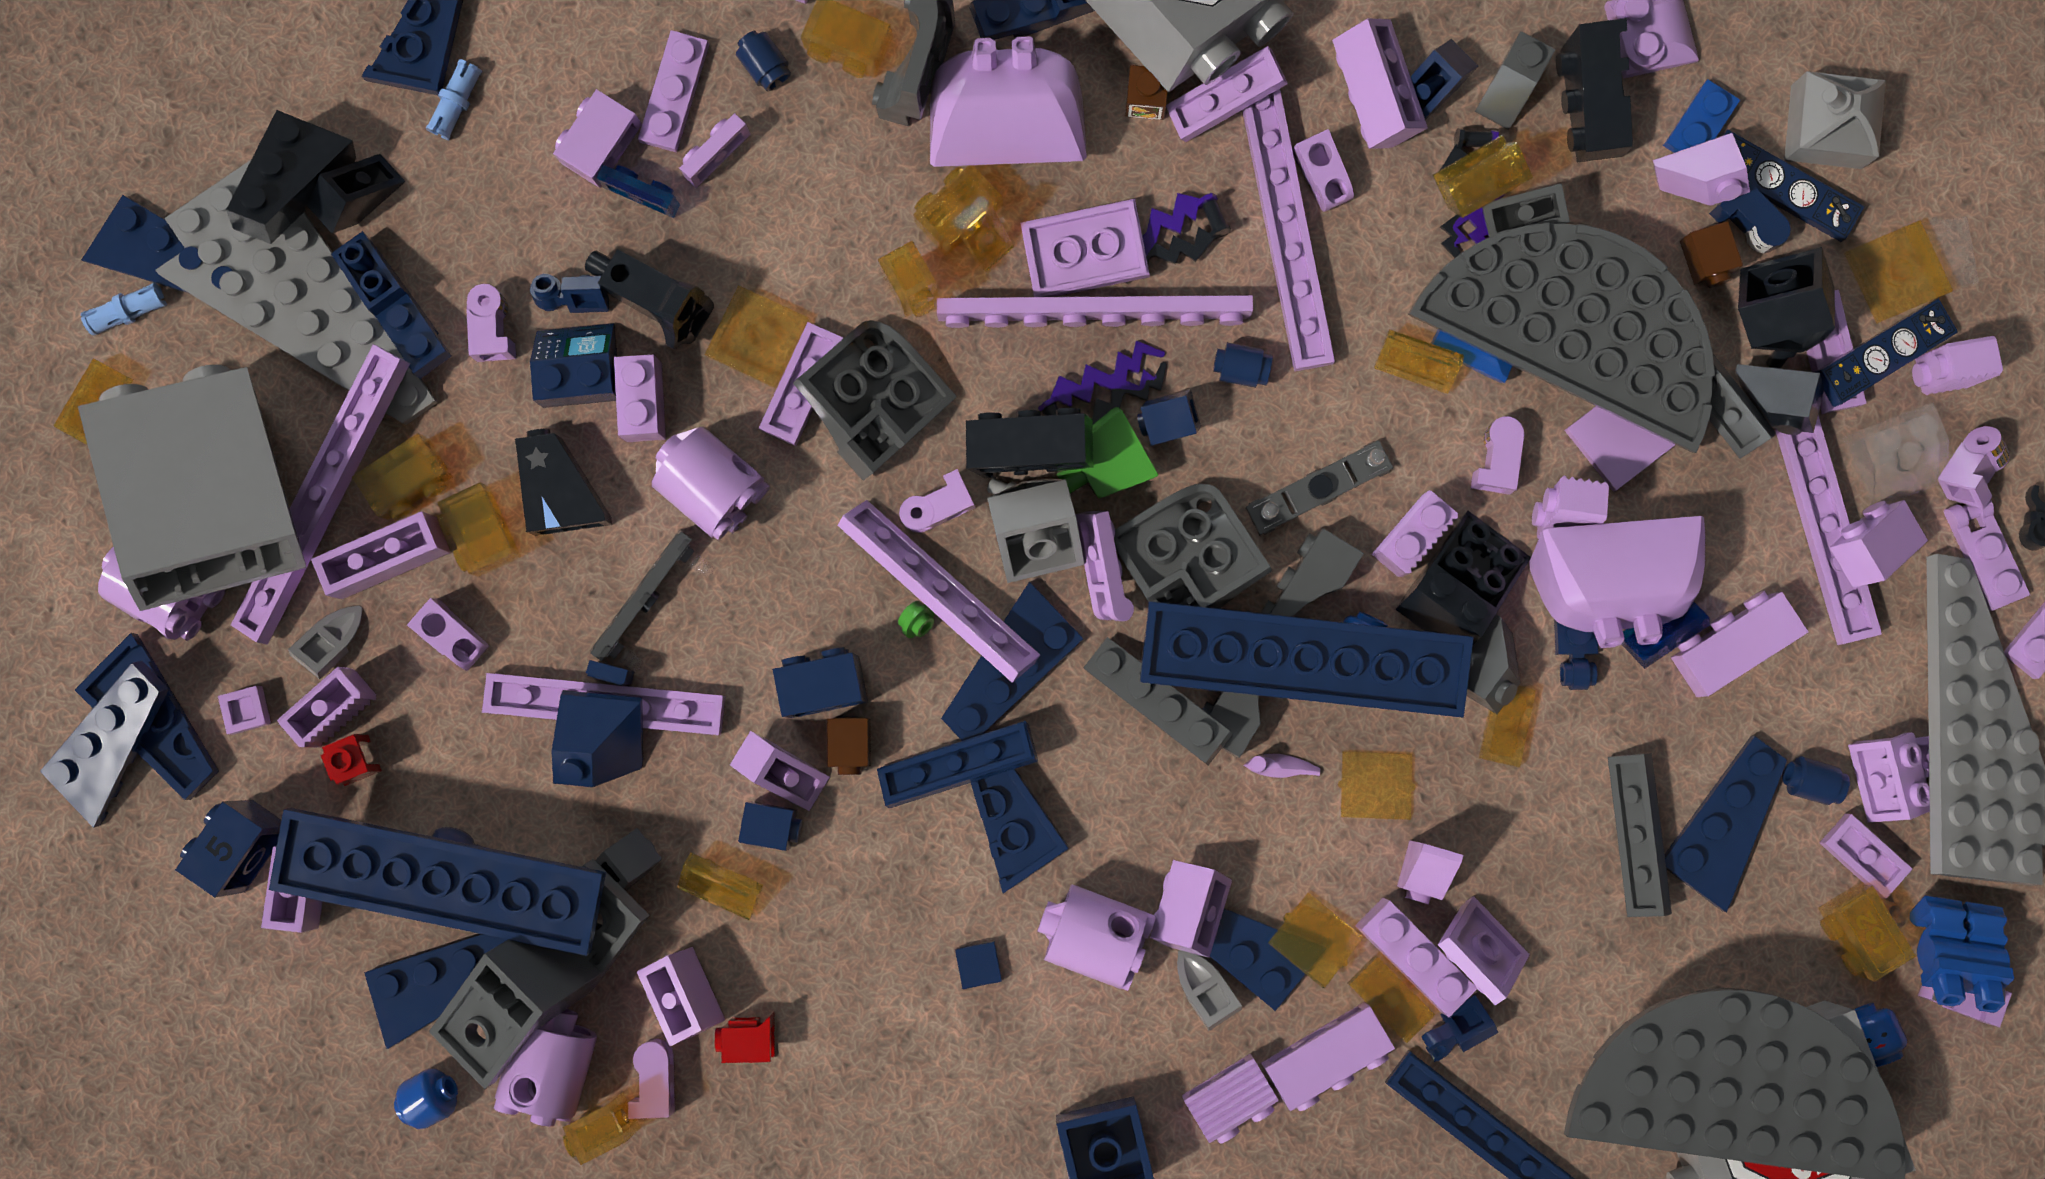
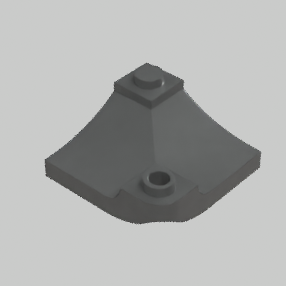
[872,0,956,126]
[793,320,957,481]
[1114,484,1272,609]

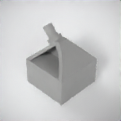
[1784,71,1886,169]
[987,478,1084,583]

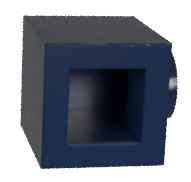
[1137,389,1201,445]
[738,801,802,851]

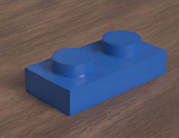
[1663,79,1740,153]

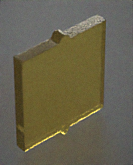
[1337,752,1416,820]
[1268,893,1363,989]

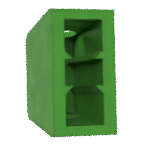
[1056,407,1158,498]

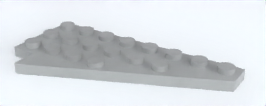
[156,160,438,425]
[1926,554,2045,886]

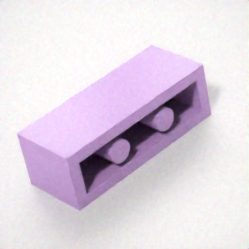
[1332,18,1428,149]
[311,511,451,599]
[1671,591,1808,697]
[1355,898,1477,1017]
[1261,1002,1395,1111]

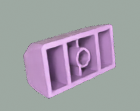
[930,36,1087,167]
[1529,516,1705,648]

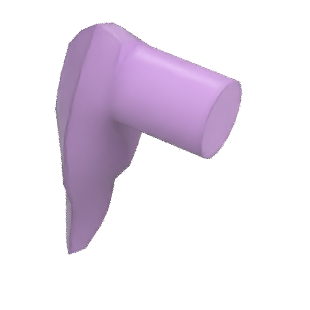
[1243,754,1320,778]

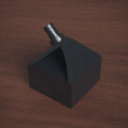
[1738,247,1835,369]

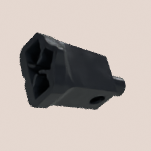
[585,249,714,349]

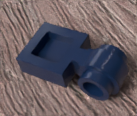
[530,274,609,313]
[1554,619,1598,690]

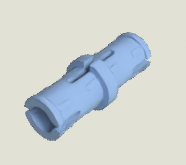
[426,59,482,140]
[81,283,167,336]

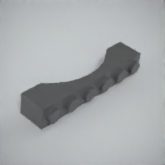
[1202,528,1364,758]

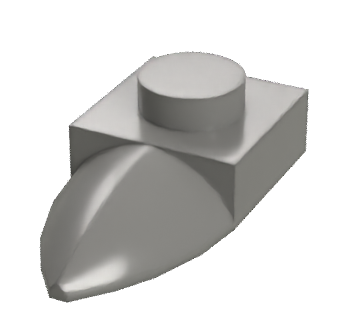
[288,606,362,680]
[1177,950,1242,1031]

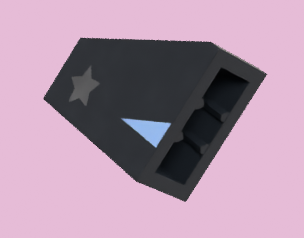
[515,429,613,536]

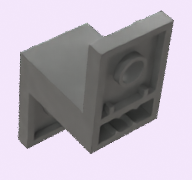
[429,859,650,1089]

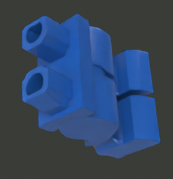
[1909,896,2014,1013]

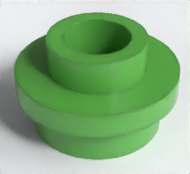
[898,601,935,638]

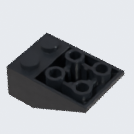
[1395,511,1531,645]

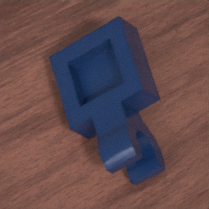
[1421,995,1498,1062]

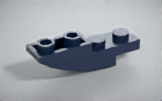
[969,0,1095,40]
[331,231,452,379]

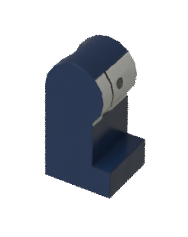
[1709,181,1791,253]

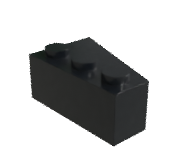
[1556,18,1633,162]
[226,110,356,244]
[966,408,1094,478]

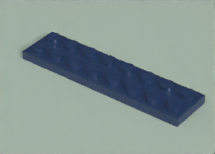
[1140,601,1473,718]
[269,808,606,956]

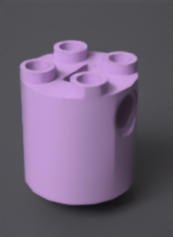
[652,427,770,540]
[98,547,225,641]
[1037,884,1156,991]
[494,1009,597,1127]

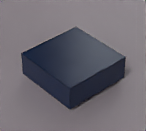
[586,660,635,687]
[955,941,1002,989]

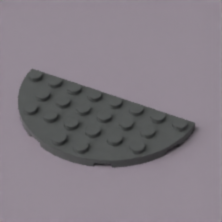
[1408,223,1715,453]
[1564,988,1906,1179]

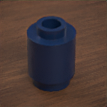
[736,30,791,92]
[1213,342,1273,388]
[1783,756,1850,805]

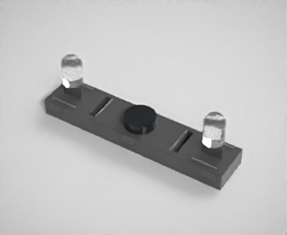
[1245,440,1393,536]
[590,530,714,672]

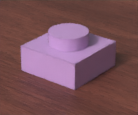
[218,686,271,735]

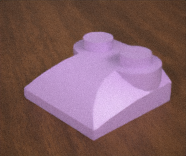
[1604,0,1699,79]

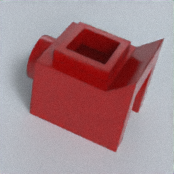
[321,734,382,787]
[715,1011,775,1063]

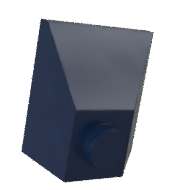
[552,690,643,787]

